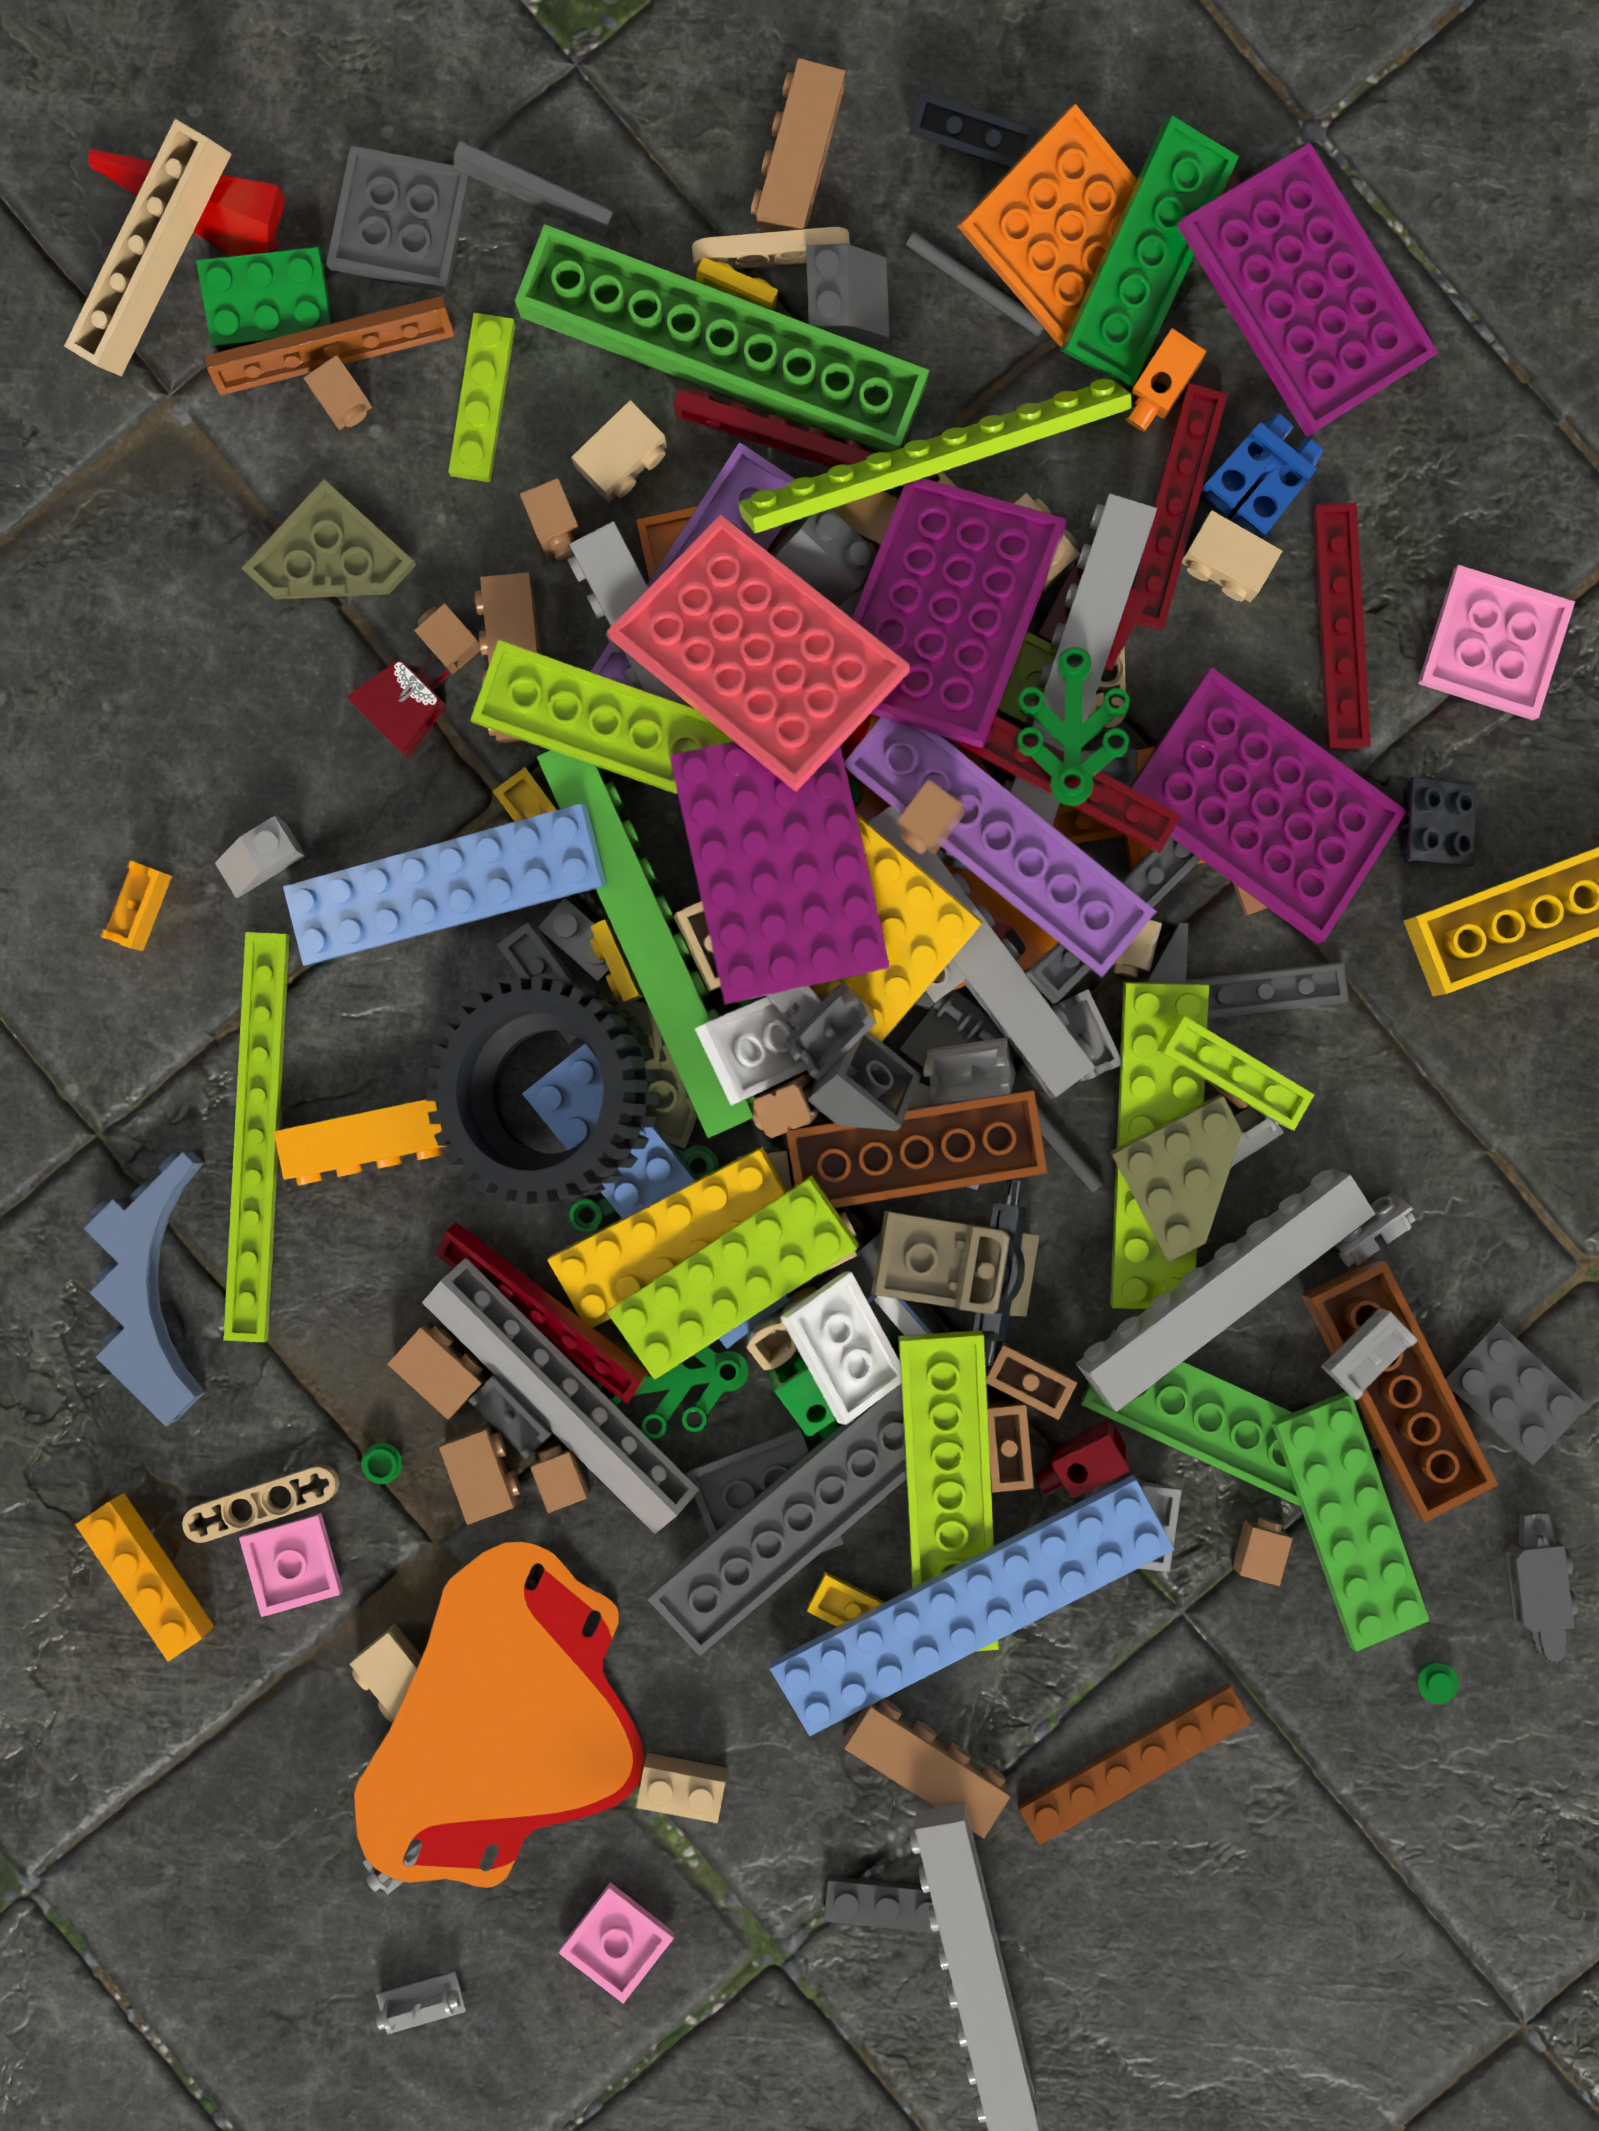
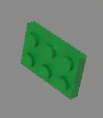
[196,247,333,346]

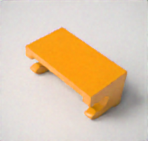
[100,860,172,951]

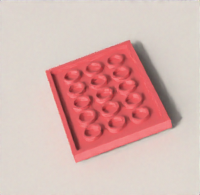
[607,515,909,791]

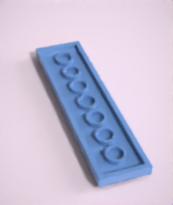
[283,804,607,966]
[522,1043,791,1349]

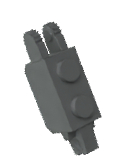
[1504,1511,1578,1663]

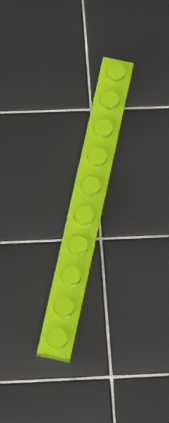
[738,379,1132,534]
[224,932,290,1342]

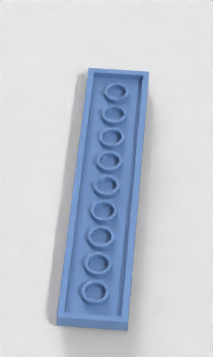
[770,1474,1175,1736]

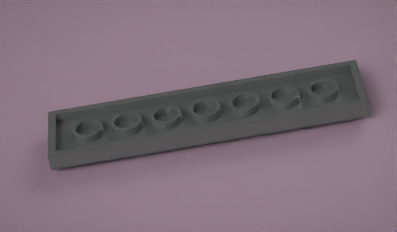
[645,1384,906,1656]

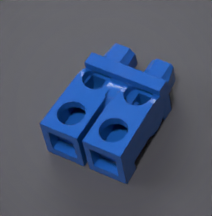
[1200,413,1323,539]

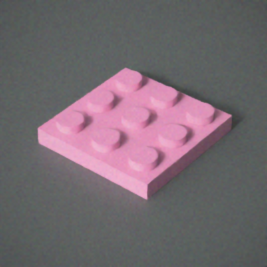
[1418,565,1575,721]

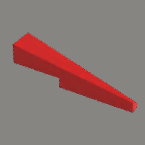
[89,149,286,257]

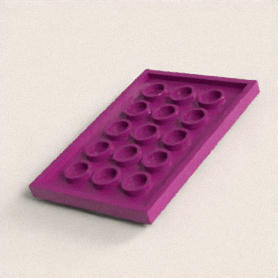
[1177,143,1438,437]
[852,478,1066,748]
[1130,667,1407,944]
[669,741,890,1005]

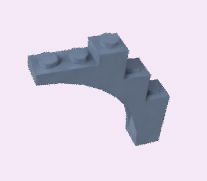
[84,1151,205,1426]

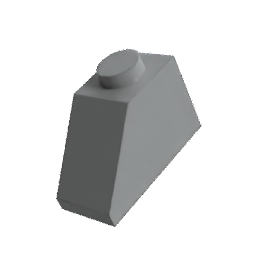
[215,816,306,898]

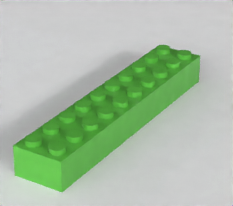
[515,224,929,453]
[537,750,756,1138]

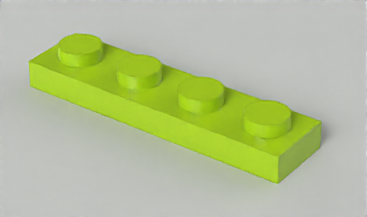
[448,313,516,482]
[1157,1014,1314,1131]

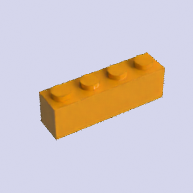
[274,1100,445,1185]
[75,1493,215,1662]

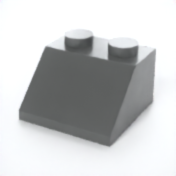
[806,244,890,342]
[771,509,878,607]
[807,1031,922,1131]

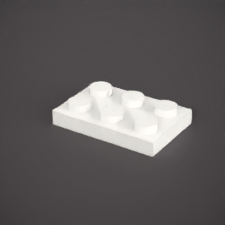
[695,997,808,1105]
[780,1272,901,1424]

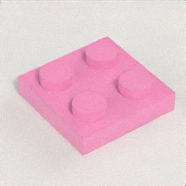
[239,1513,343,1617]
[559,1882,675,2004]

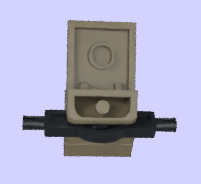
[871,1179,1040,1366]

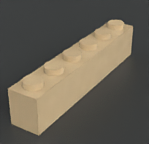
[64,119,231,377]

